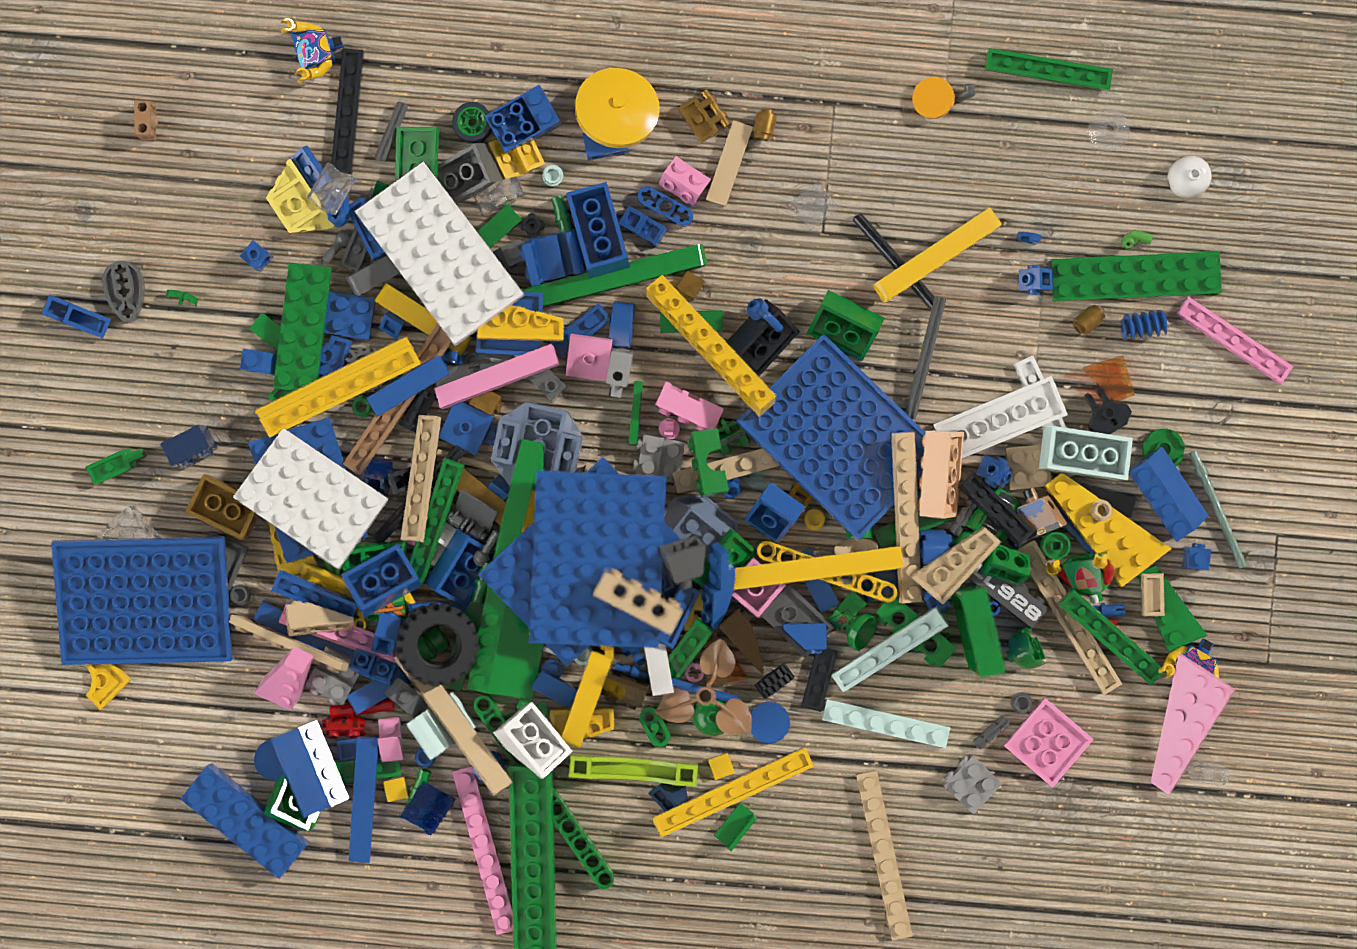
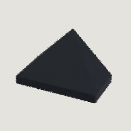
[386,467,411,495]

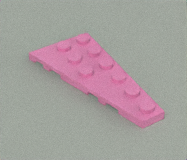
[1151,654,1236,794]

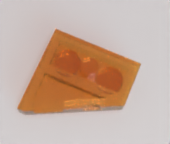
[1083,355,1135,402]

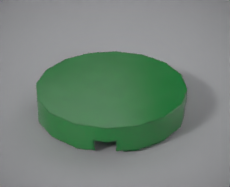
[1142,428,1185,466]

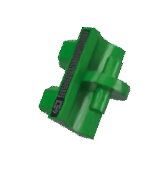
[718,418,750,456]

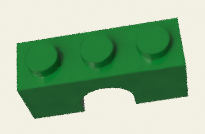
[687,428,729,498]

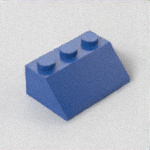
[425,529,495,608]

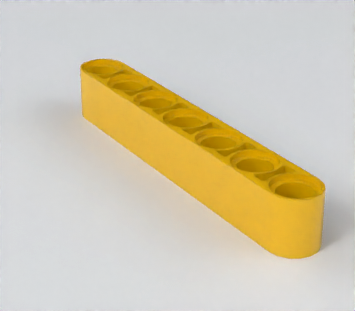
[872,208,1002,303]
[757,541,898,603]

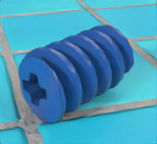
[1120,310,1167,341]

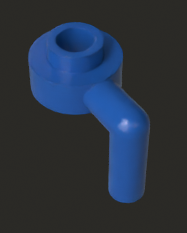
[746,298,783,332]

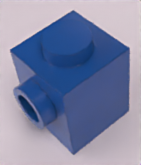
[1182,543,1211,571]

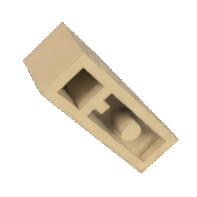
[285,601,354,636]

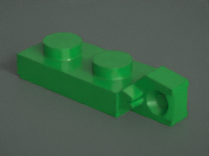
[86,448,147,486]

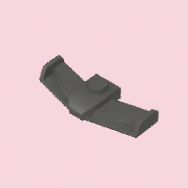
[434,352,515,388]

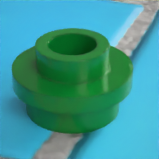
[352,397,373,418]

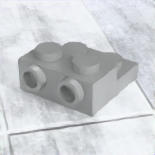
[633,435,685,483]
[306,645,360,705]
[942,754,1002,814]

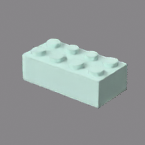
[1039,426,1133,481]

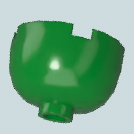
[1006,626,1046,670]
[692,699,727,737]

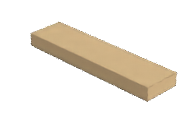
[706,120,753,207]

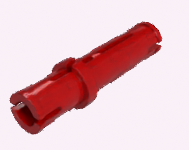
[329,698,395,719]

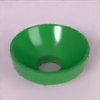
[845,614,877,651]

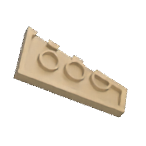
[911,526,1001,605]

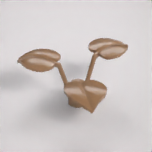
[655,639,752,735]

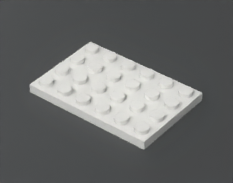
[233,428,388,569]

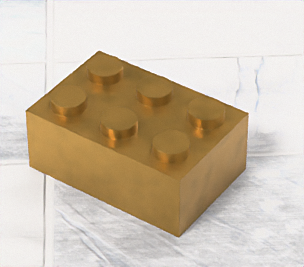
[185,474,259,540]

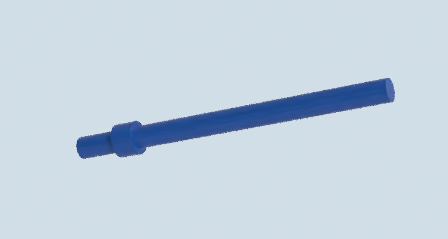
[614,663,739,702]

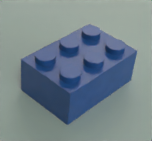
[342,544,421,618]

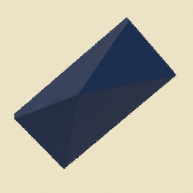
[648,783,688,812]

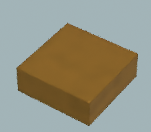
[676,270,705,299]

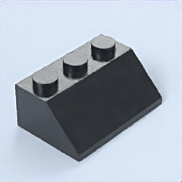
[726,299,800,377]

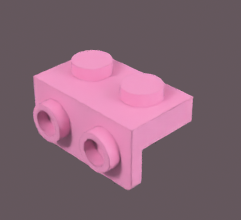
[659,157,711,206]

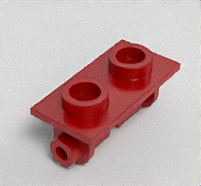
[321,716,366,739]

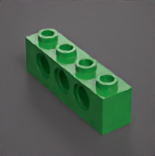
[874,593,957,668]

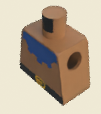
[1017,488,1067,541]

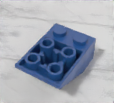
[485,85,563,153]

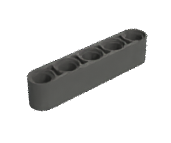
[345,254,400,296]

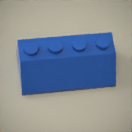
[1129,446,1209,542]
[271,720,349,818]

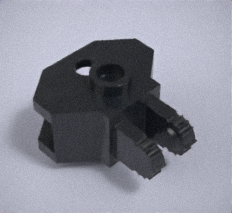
[1084,386,1132,435]

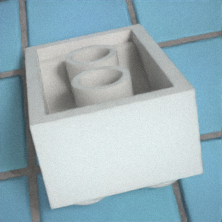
[494,702,572,779]

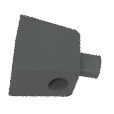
[659,535,705,589]

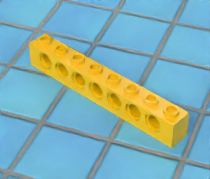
[646,275,776,417]

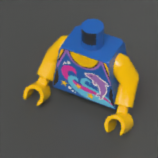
[280,18,344,84]

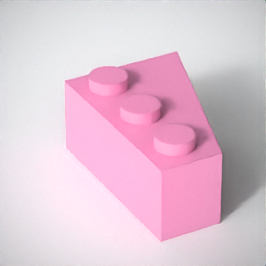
[656,382,724,431]
[254,647,313,711]

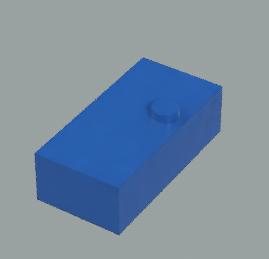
[566,182,630,278]

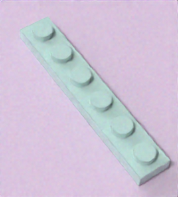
[831,606,949,693]
[822,699,950,748]

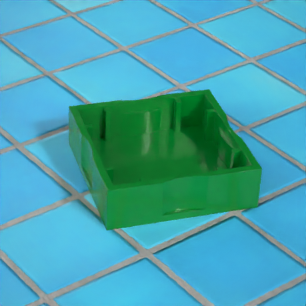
[951,585,1006,679]

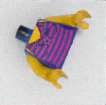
[1158,638,1219,679]

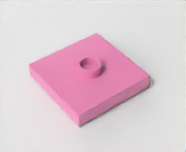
[565,334,613,381]

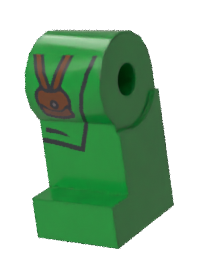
[827,591,867,631]

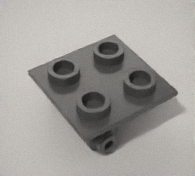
[447,490,498,542]

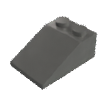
[437,143,503,204]

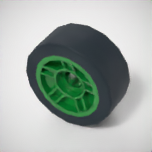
[452,102,492,144]

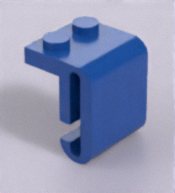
[520,230,585,286]

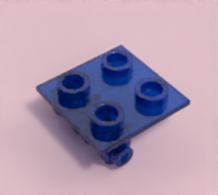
[400,781,456,836]

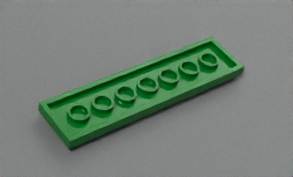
[1050,251,1222,302]

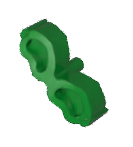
[165,290,199,307]

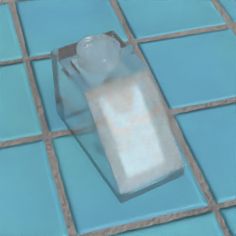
[474,176,525,216]

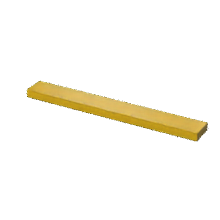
[734,546,904,590]
[652,747,814,838]

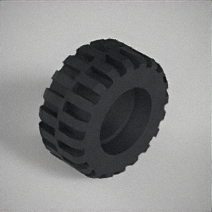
[395,603,479,687]

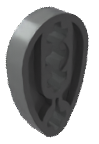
[102,261,145,322]

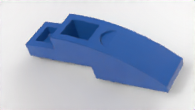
[701,542,736,630]

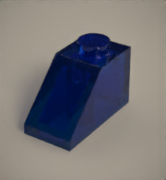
[364,457,393,509]

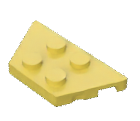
[266,159,336,234]

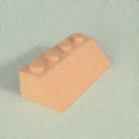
[918,430,964,518]

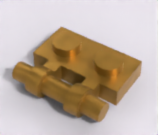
[678,89,731,144]

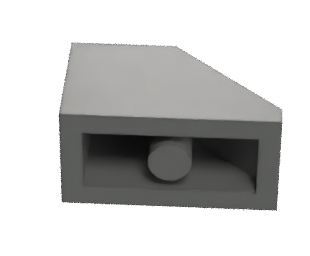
[492,239,526,271]
[384,677,428,718]

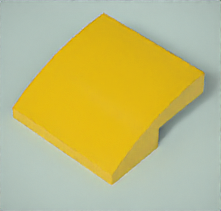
[488,139,545,183]

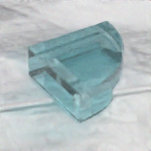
[741,471,766,490]

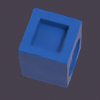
[240,240,274,272]

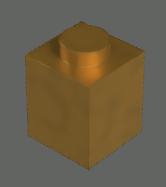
[469,391,504,416]

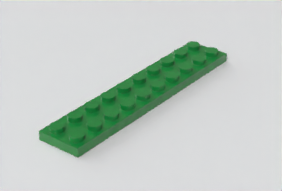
[509,765,557,949]

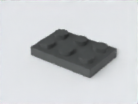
[761,584,835,658]

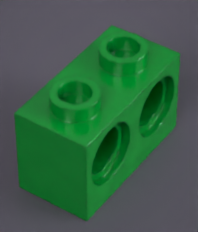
[982,544,1030,587]

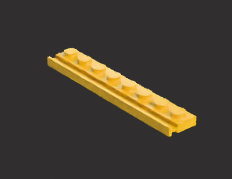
[255,336,421,438]

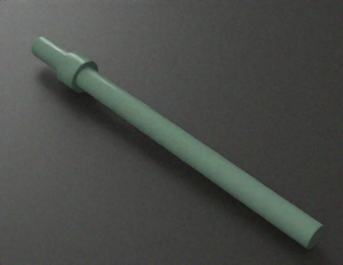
[1189,450,1247,569]

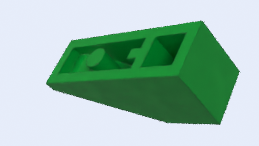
[341,541,407,572]

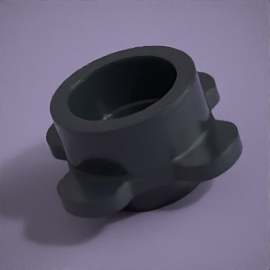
[520,213,545,238]

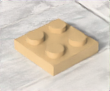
[1005,445,1052,490]

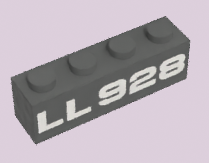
[967,563,1048,629]

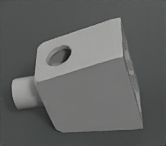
[606,347,634,398]

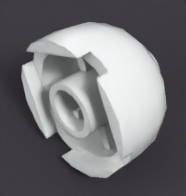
[1168,156,1212,199]

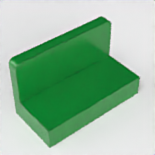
[714,802,757,851]

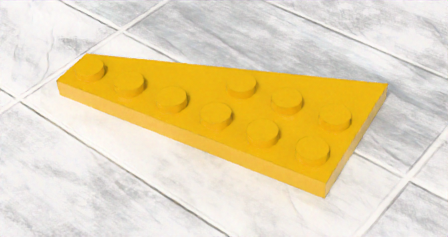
[1044,473,1172,587]

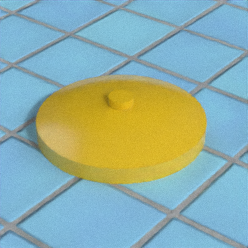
[575,68,660,148]

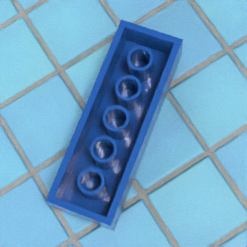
[180,763,310,879]

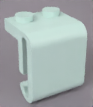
[406,691,477,760]

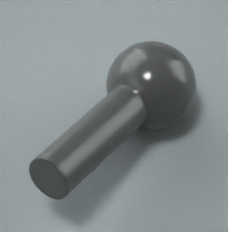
[321,230,351,265]
[473,530,500,567]

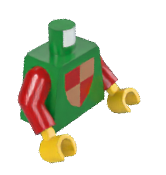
[1046,552,1115,604]

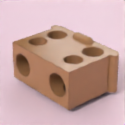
[134,101,158,141]

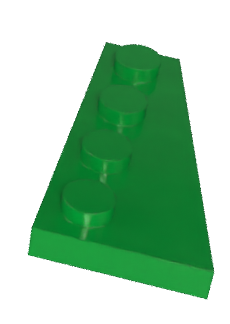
[1137,565,1208,651]

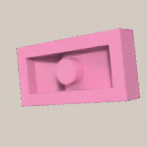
[378,717,404,762]

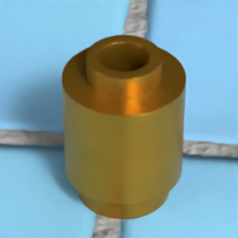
[753,109,777,141]
[1073,305,1105,335]

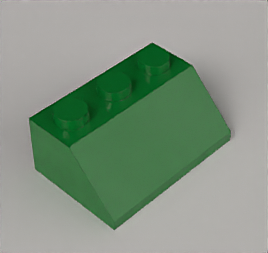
[807,290,885,361]

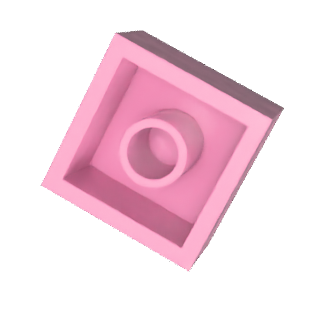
[732,557,786,618]

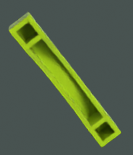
[569,753,698,787]

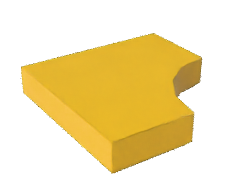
[85,664,131,710]

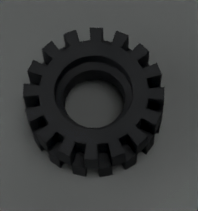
[754,663,795,699]

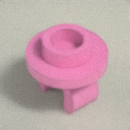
[659,418,680,439]

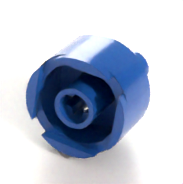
[919,530,952,569]

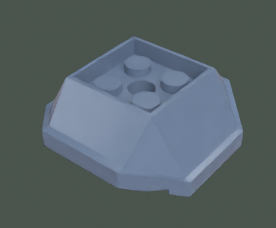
[491,402,583,485]
[664,495,738,585]

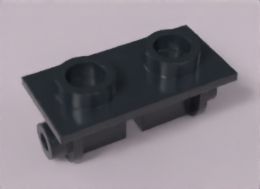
[399,390,436,433]

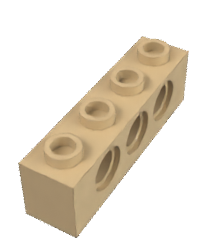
[594,569,683,635]

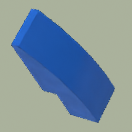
[41,294,111,338]

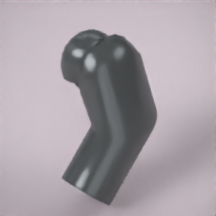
[954,84,976,102]

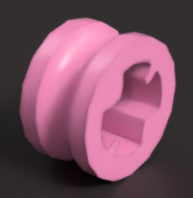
[685,663,704,682]

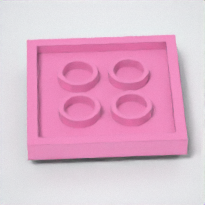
[1003,698,1094,787]

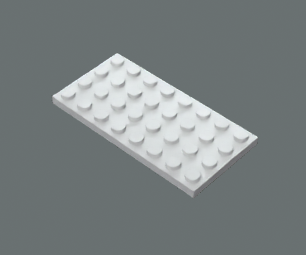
[355,162,524,346]

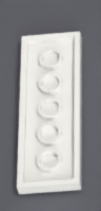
[933,376,1068,458]

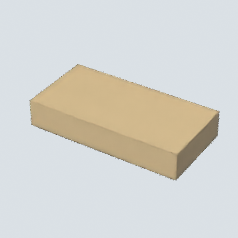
[1141,573,1165,616]

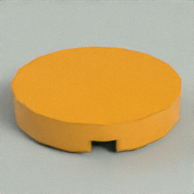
[912,77,955,119]

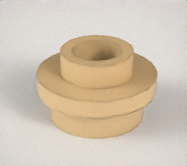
[1091,500,1112,521]

